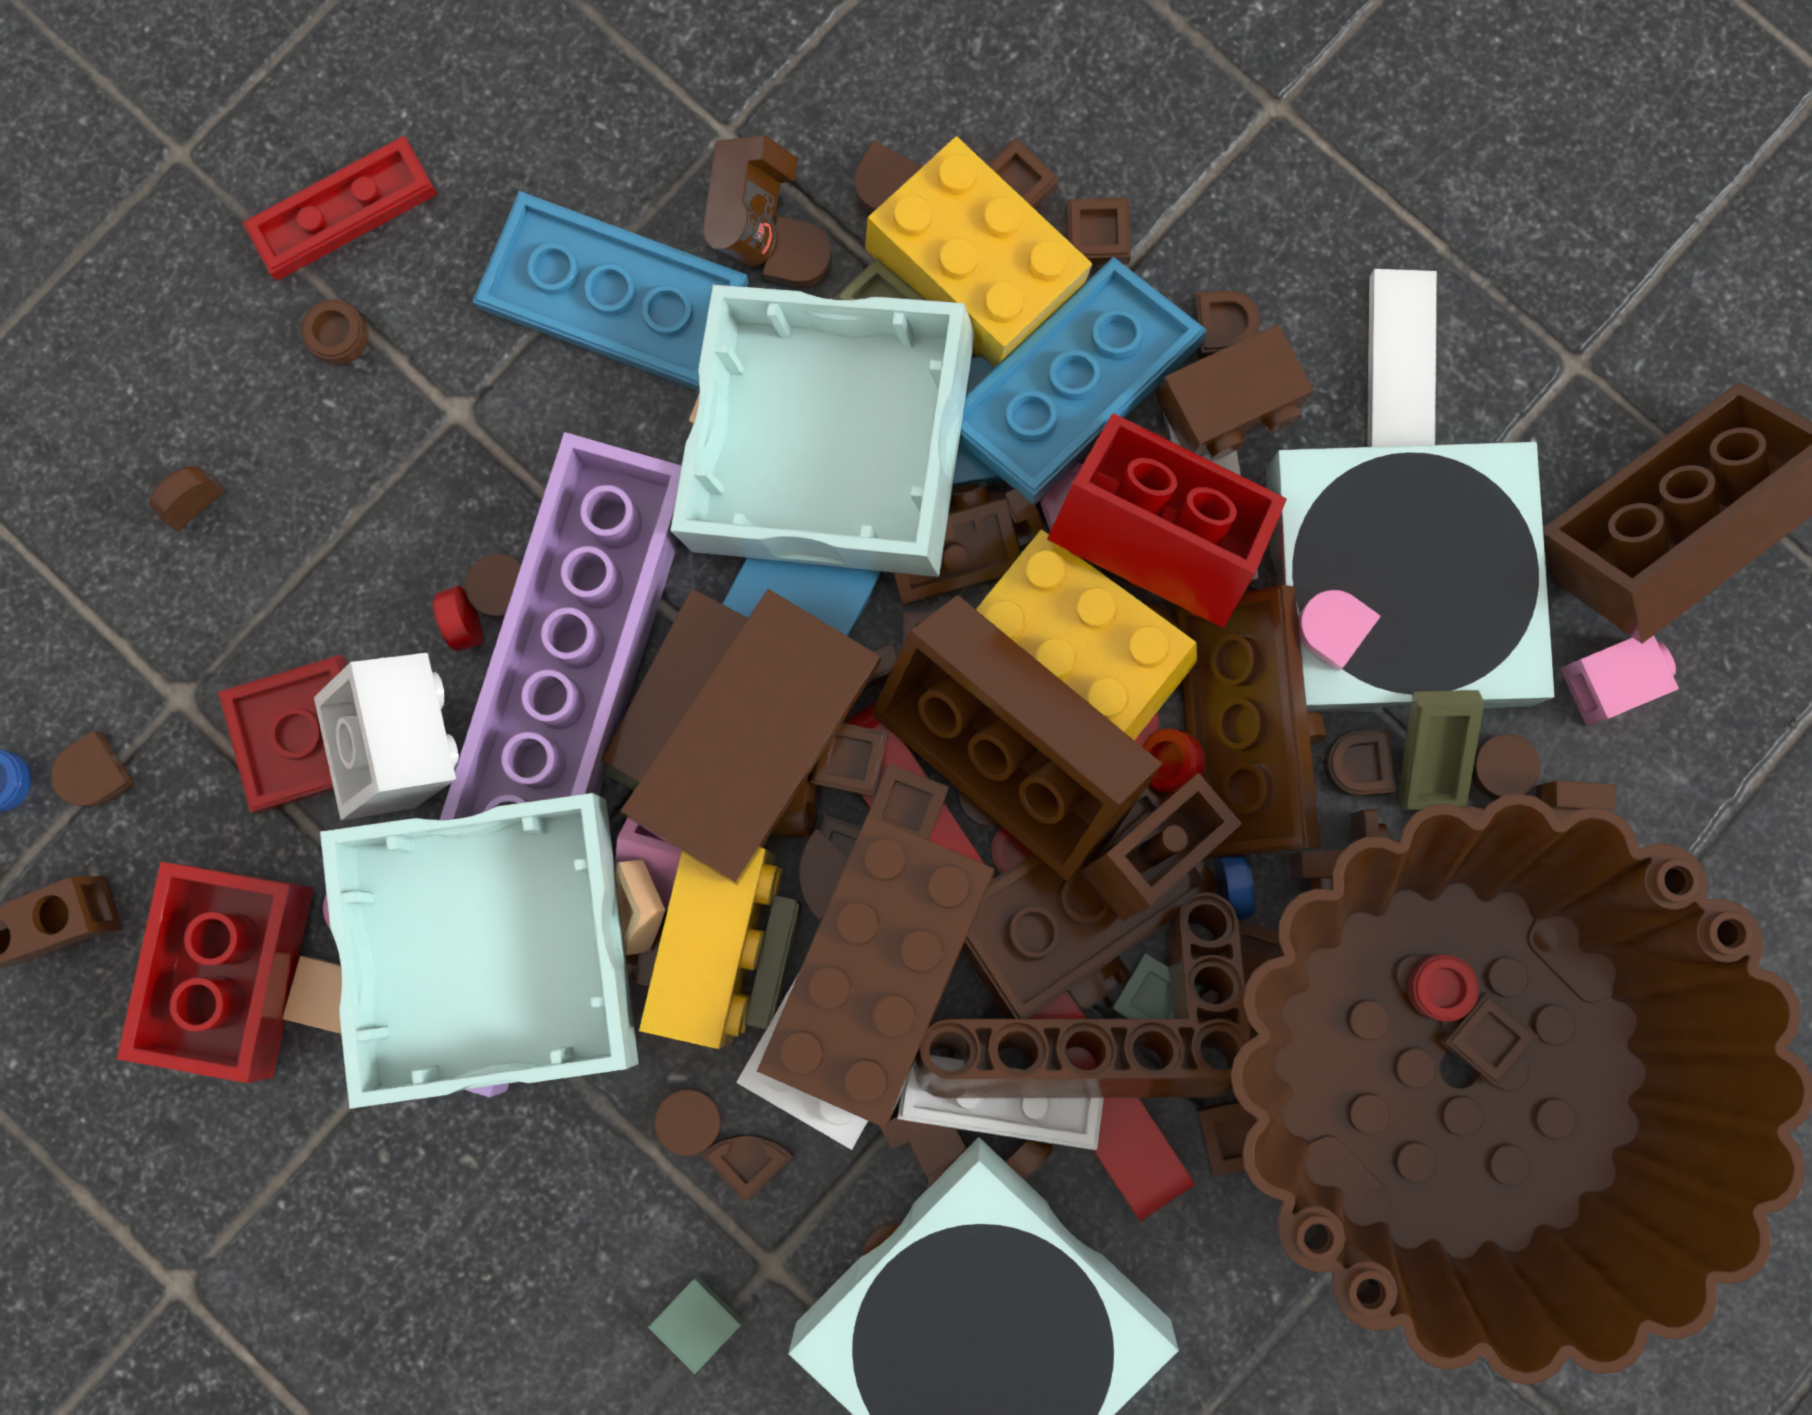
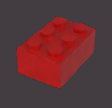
[1047,413,1287,628]
[117,862,314,1083]

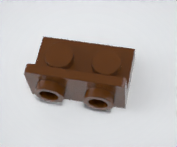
[893,482,1020,604]

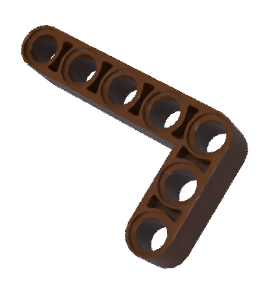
[914,892,1251,1098]

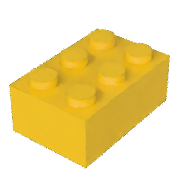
[865,136,1092,368]
[976,529,1197,740]
[639,848,783,1049]

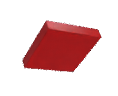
[218,655,348,814]

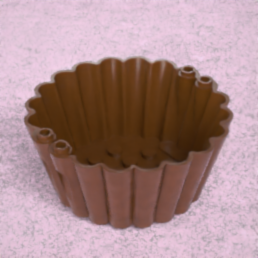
[1231,793,1812,1385]

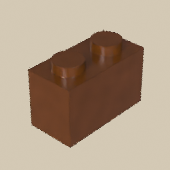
[1155,324,1314,461]
[1080,773,1242,921]

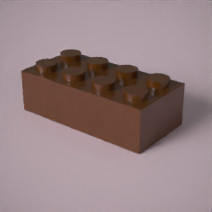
[1543,382,1812,644]
[871,595,1162,882]
[757,815,995,1128]

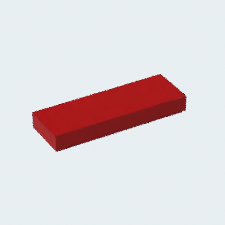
[242,136,437,281]

